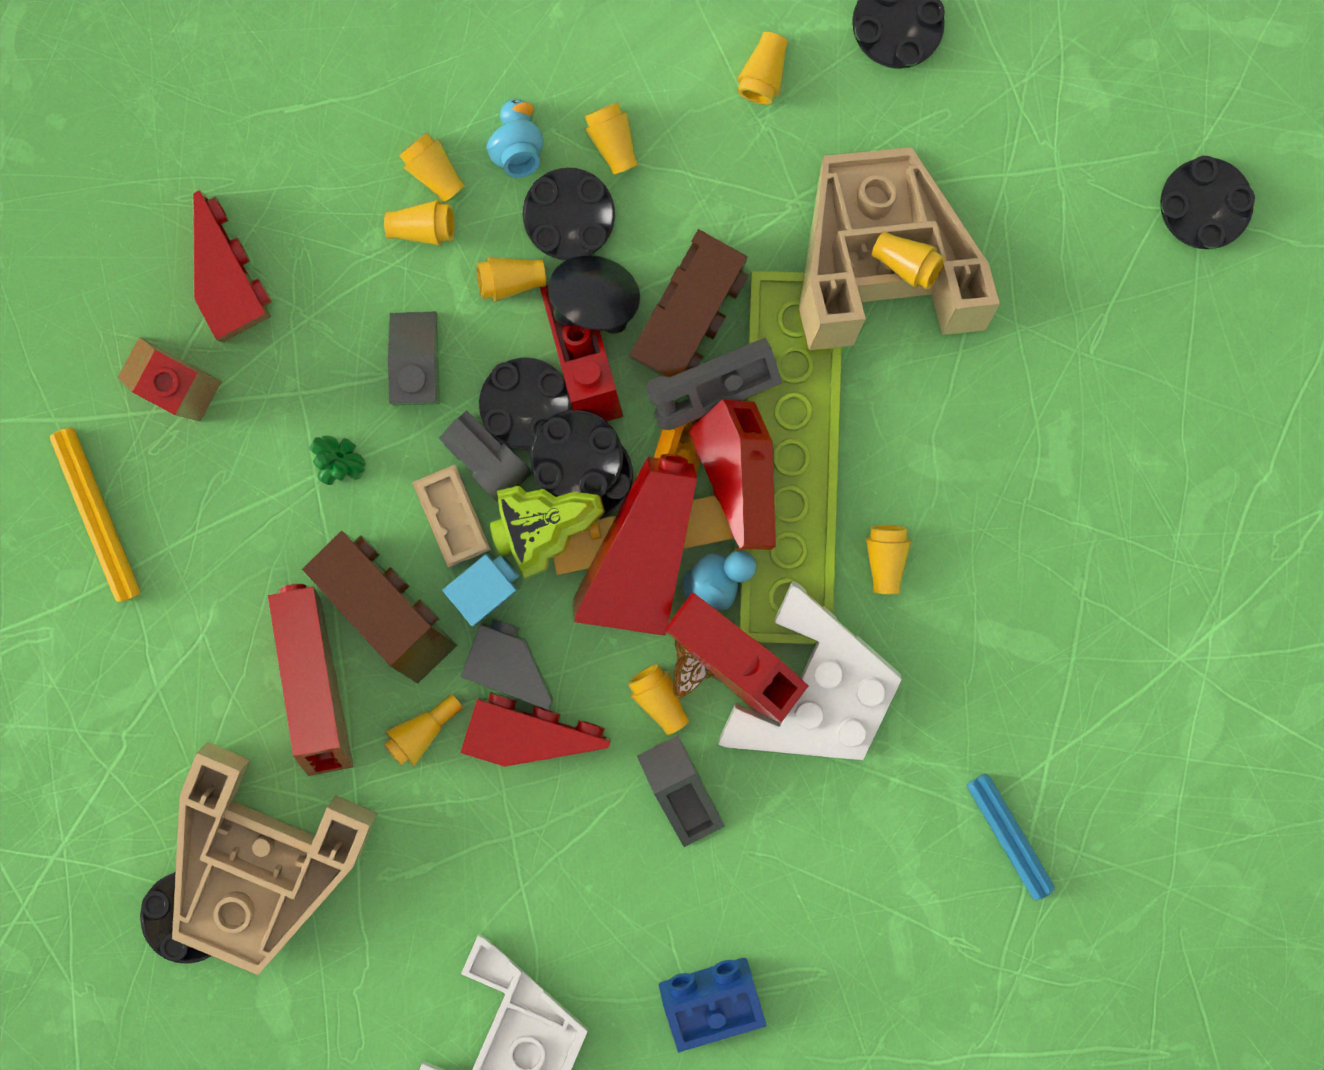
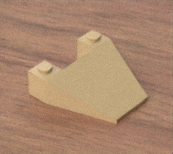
[799,147,1000,350]
[172,742,378,975]

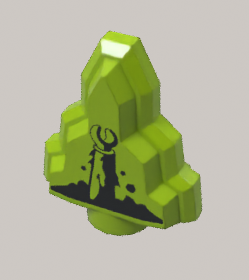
[490,486,605,579]

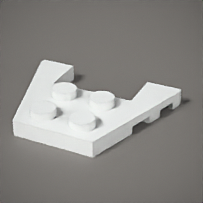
[718,581,902,760]
[419,934,588,1070]

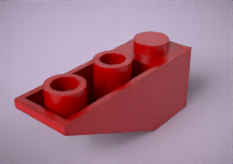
[193,190,272,343]
[540,285,624,421]
[688,399,776,550]
[664,593,809,723]
[460,692,611,767]

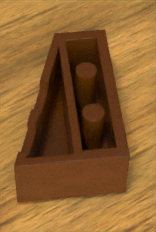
[629,229,749,377]
[302,531,457,684]

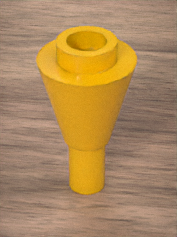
[383,694,463,767]

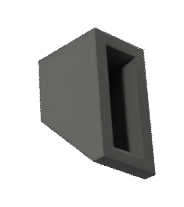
[388,311,440,406]
[461,619,553,710]
[637,735,725,847]

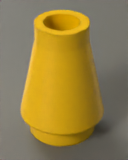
[737,32,789,105]
[584,102,638,175]
[399,132,465,203]
[384,200,455,246]
[872,231,945,290]
[476,256,546,302]
[866,525,912,594]
[628,664,690,735]

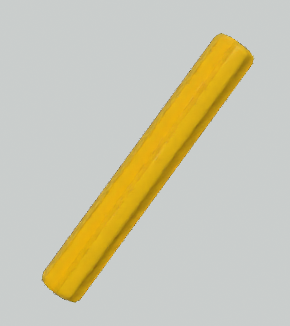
[50,428,140,602]

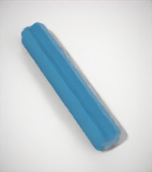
[967,774,1055,901]

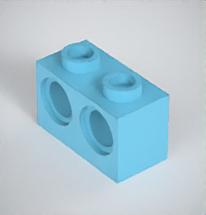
[442,553,520,626]

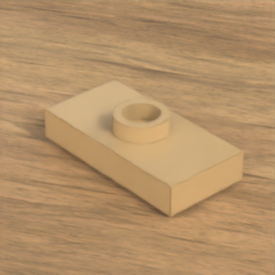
[412,464,492,568]

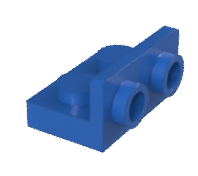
[659,958,767,1053]

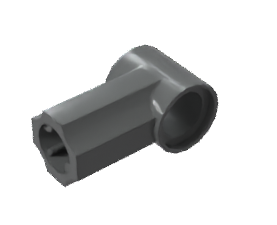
[439,410,533,502]

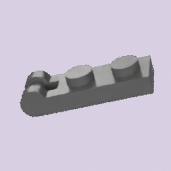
[645,338,782,430]

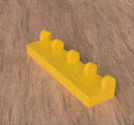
[553,495,734,575]

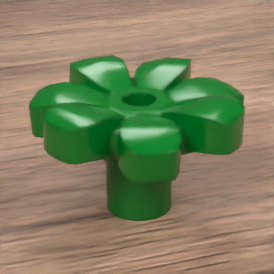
[310,436,366,485]

